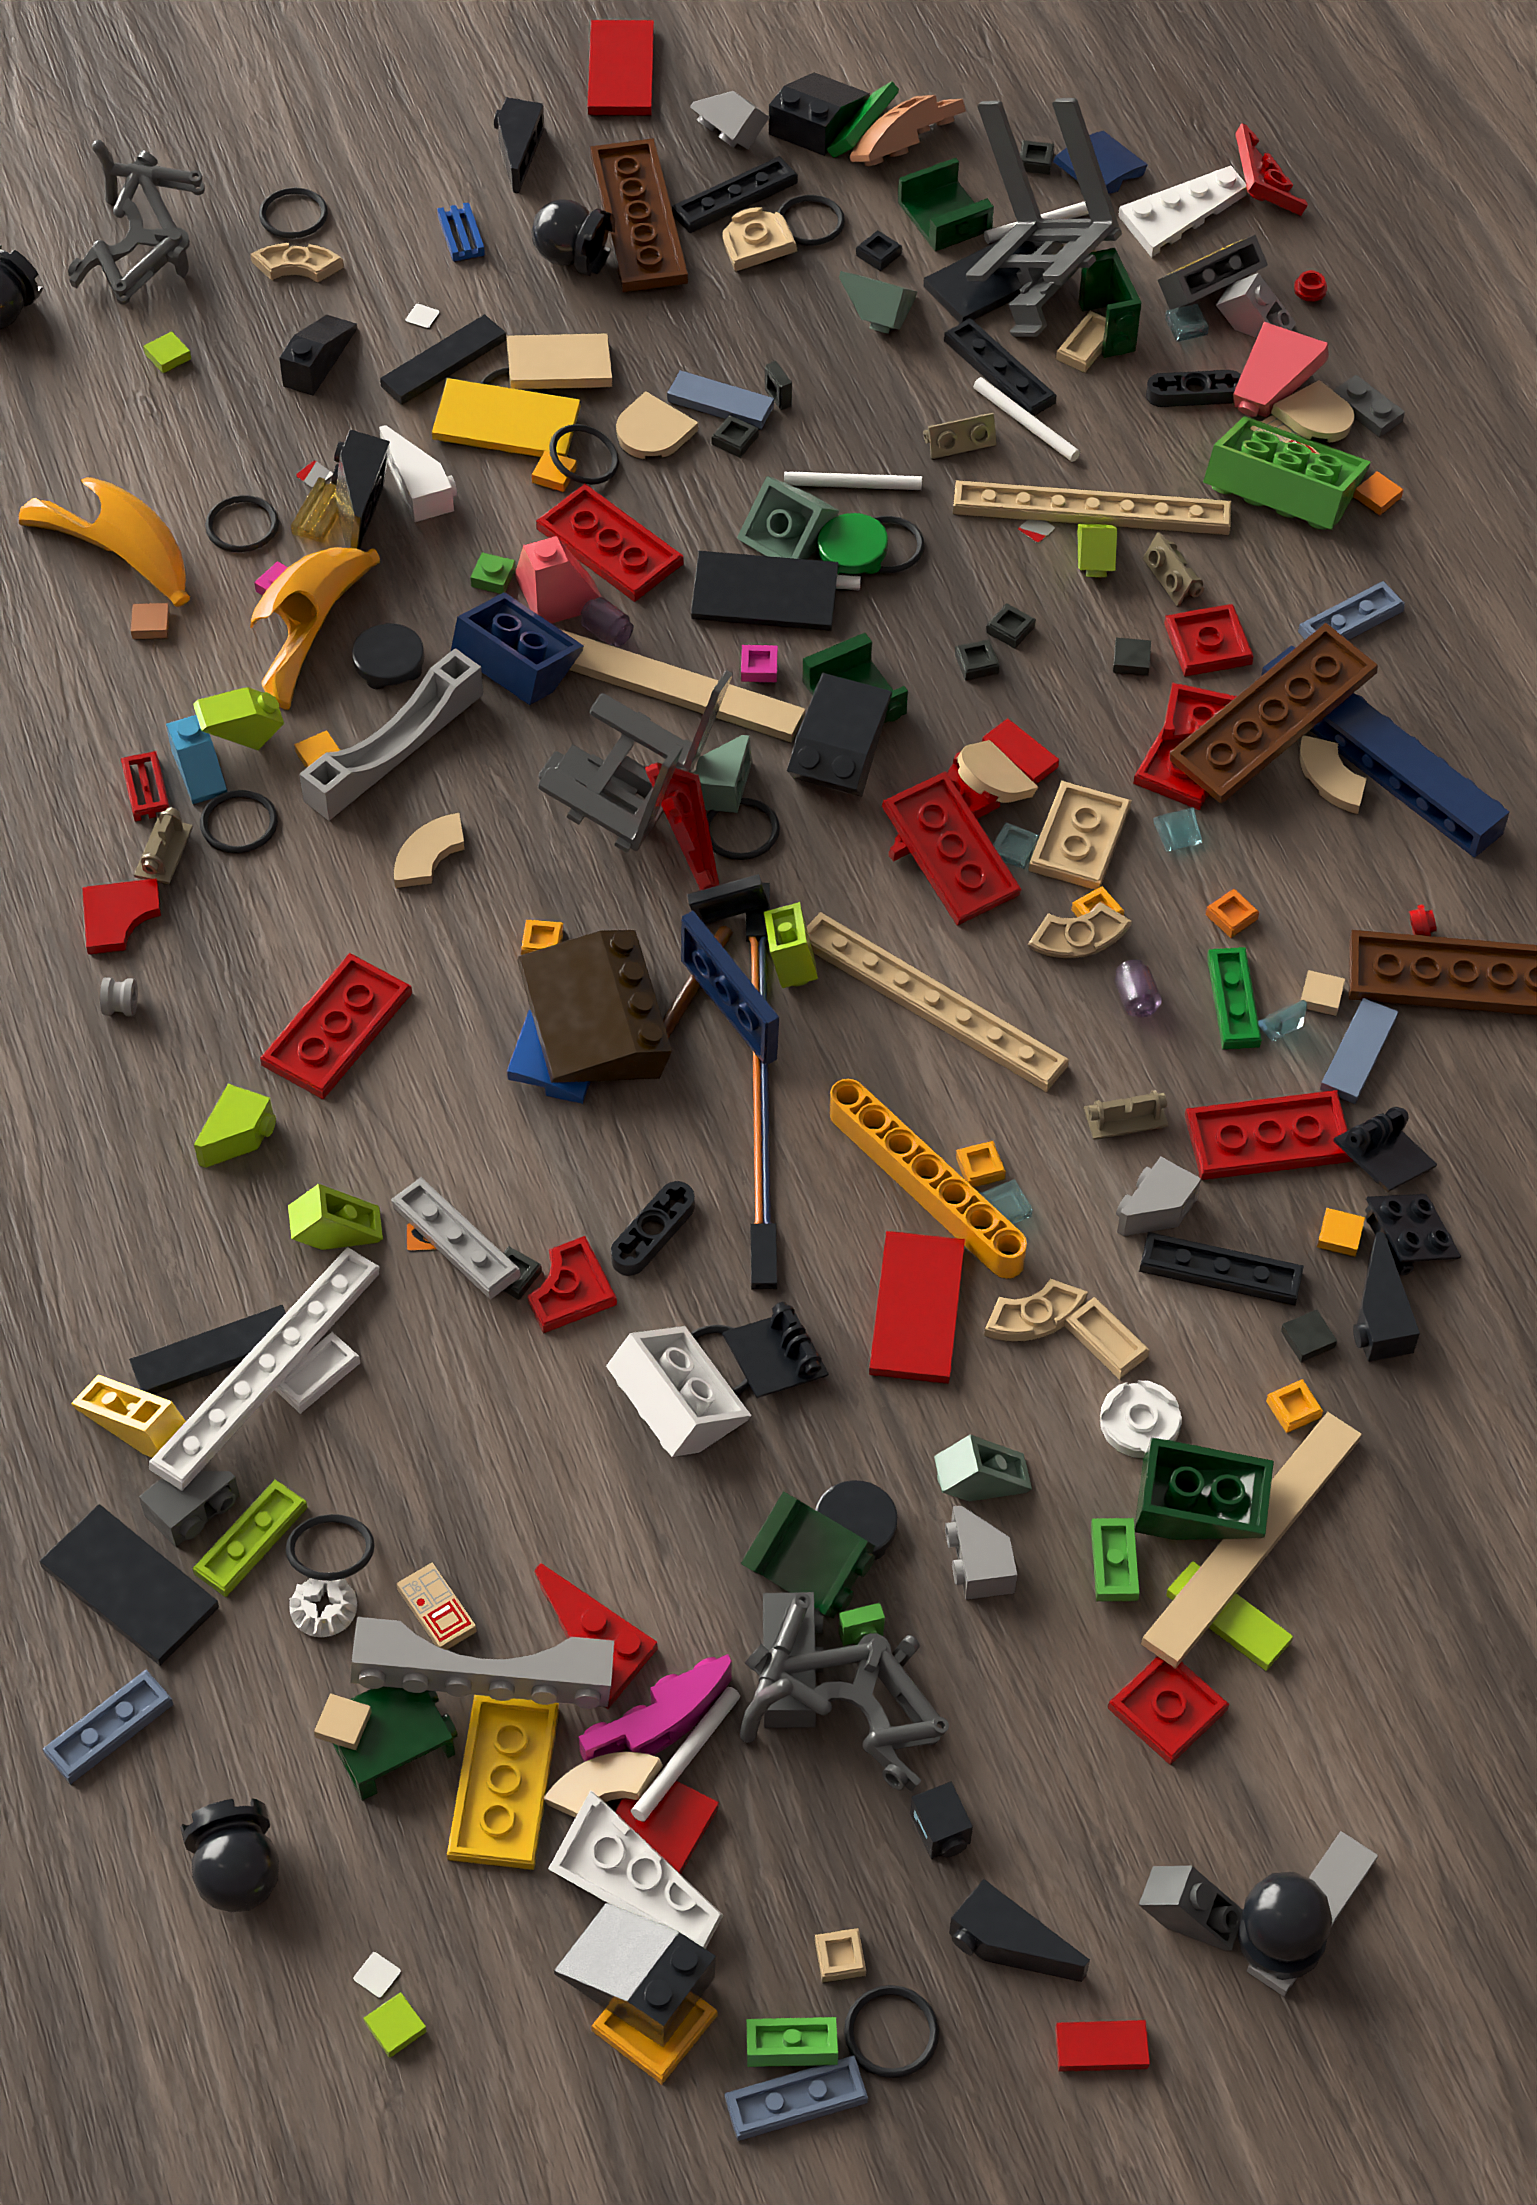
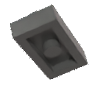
[1333,375,1405,438]

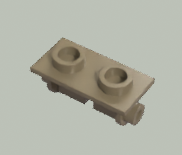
[923,413,997,459]
[1143,532,1204,606]
[134,808,193,884]
[1083,1090,1168,1140]

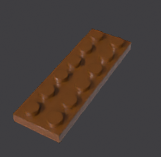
[590,138,688,292]
[1170,623,1378,804]
[1349,930,1537,1015]

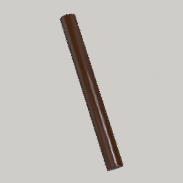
[663,926,733,1038]

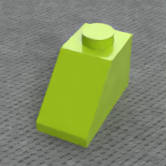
[1077,524,1117,577]
[193,687,285,750]
[764,902,818,988]
[194,1084,276,1168]
[288,1184,383,1250]

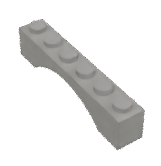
[299,648,483,821]
[350,1617,614,1709]

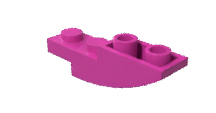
[579,1654,732,1762]

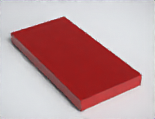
[587,20,654,115]
[536,484,684,602]
[881,771,1022,926]
[260,953,412,1100]
[1185,1090,1353,1180]
[869,1231,965,1384]

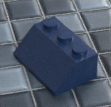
[451,592,584,705]

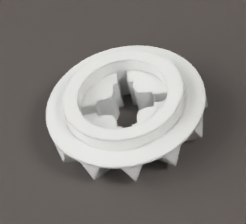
[289,1572,357,1637]

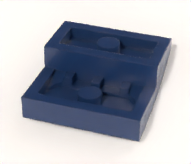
[1053,131,1148,194]

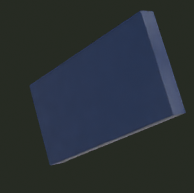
[681,911,779,1066]

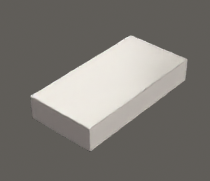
[275,1332,360,1414]

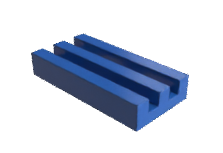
[437,202,485,261]

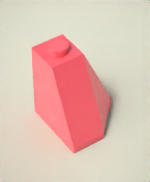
[1233,322,1329,417]
[515,536,605,624]

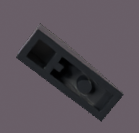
[494,97,545,193]
[279,315,358,396]
[1353,1232,1420,1362]
[949,1879,1090,1982]

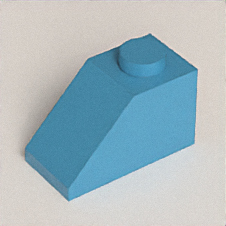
[166,715,227,804]

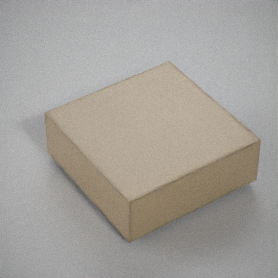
[1299,970,1345,1016]
[314,1694,372,1750]
[815,1928,866,1983]

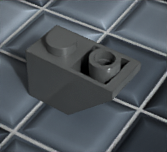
[139,1471,240,1547]
[1139,1866,1243,1951]

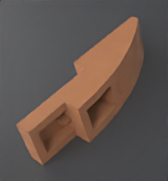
[850,95,966,166]

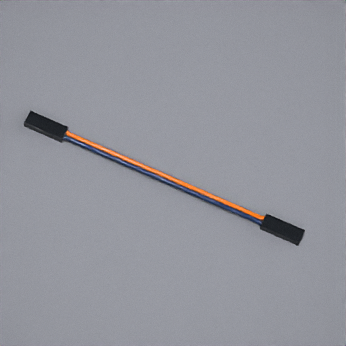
[746,883,777,1289]

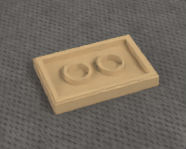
[507,334,612,389]
[1029,781,1132,890]

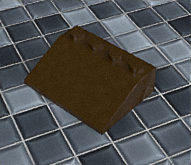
[517,930,672,1083]

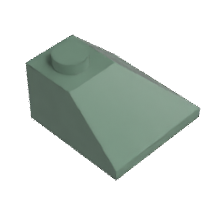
[839,271,918,334]
[737,476,839,560]

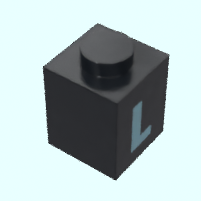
[910,1781,973,1859]

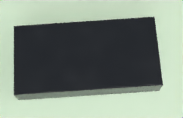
[687,874,769,924]

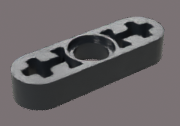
[1146,370,1241,407]
[611,1181,695,1276]

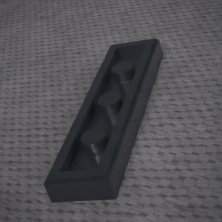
[672,156,798,233]
[380,314,507,405]
[944,318,1057,416]
[1139,1232,1304,1306]
[129,1304,286,1395]

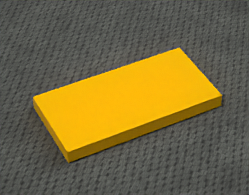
[432,378,580,457]
[447,1695,560,1870]

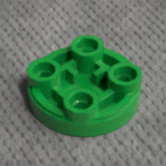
[818,513,888,574]

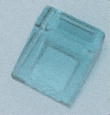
[1153,807,1203,852]
[1258,1000,1307,1041]

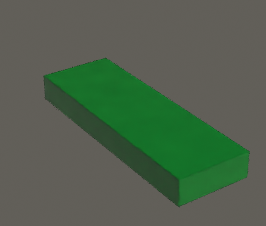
[826,81,899,158]
[1207,947,1262,1050]

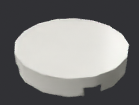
[1100,1380,1182,1458]

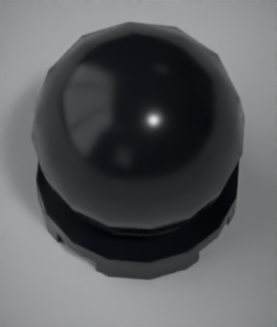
[531,199,615,276]
[0,244,43,329]
[180,1799,279,1913]
[1237,1872,1332,1980]

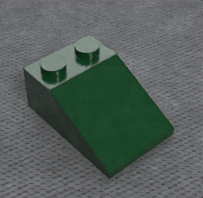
[1134,1437,1274,1540]

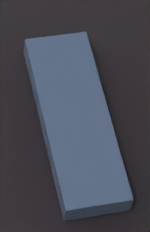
[667,370,774,429]
[1298,581,1405,640]
[1320,998,1398,1104]
[43,1670,174,1785]
[725,2056,868,2141]

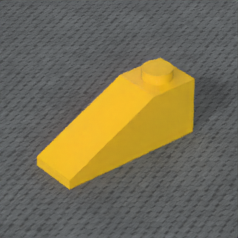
[71,1375,186,1458]

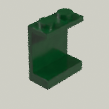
[898,158,994,252]
[1078,247,1142,358]
[802,633,908,723]
[741,1491,876,1619]
[332,1686,458,1801]

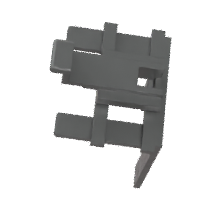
[966,98,1122,337]
[538,670,733,853]

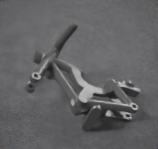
[68,140,205,305]
[740,1593,949,1792]

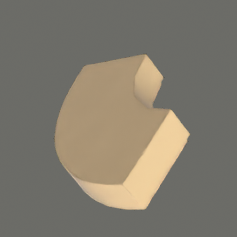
[251,243,344,283]
[1300,735,1367,814]
[394,813,464,888]
[1028,902,1132,958]
[984,1279,1088,1341]
[544,1752,663,1818]

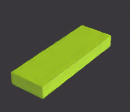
[193,1479,308,1597]
[1166,1561,1293,1671]

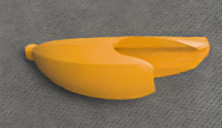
[19,477,190,607]
[250,548,380,710]

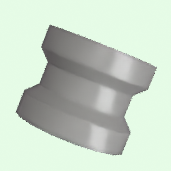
[100,977,138,1016]

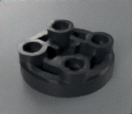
[352,623,424,690]
[815,1480,898,1560]

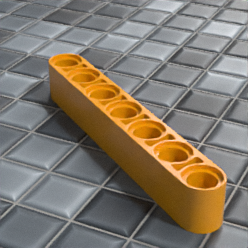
[830,1079,1027,1279]

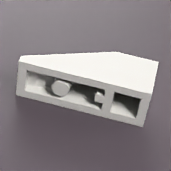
[379,425,457,522]

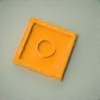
[591,1998,718,2085]

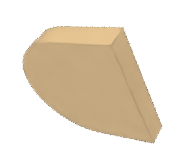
[723,207,797,272]
[1271,380,1354,442]
[616,391,698,459]
[957,740,1039,803]

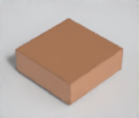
[131,603,170,639]

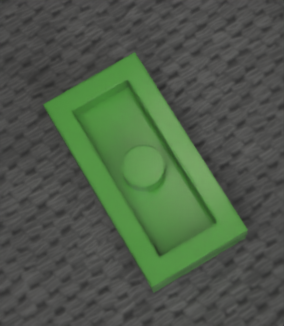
[1091,1518,1139,1601]
[746,2017,838,2067]

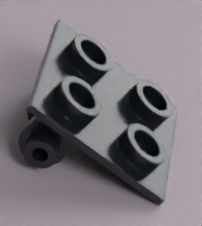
[1333,1107,1437,1192]
[1365,1194,1461,1276]
[722,1302,829,1398]

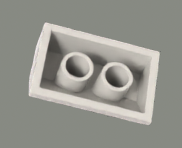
[606,1326,751,1457]

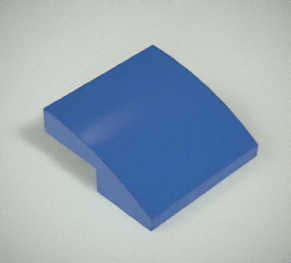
[507,1010,590,1104]

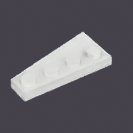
[1119,166,1247,258]
[548,1791,723,1949]

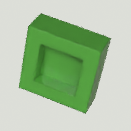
[470,552,516,594]
[838,1603,885,1646]

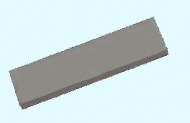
[391,1177,521,1300]
[1246,1831,1378,1997]

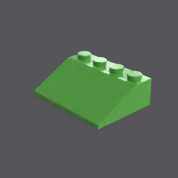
[1203,416,1371,529]

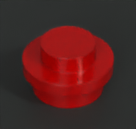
[1294,270,1327,301]
[1409,904,1437,936]

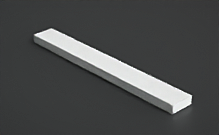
[149,1247,380,1491]

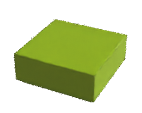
[143,331,191,373]
[364,1992,427,2058]

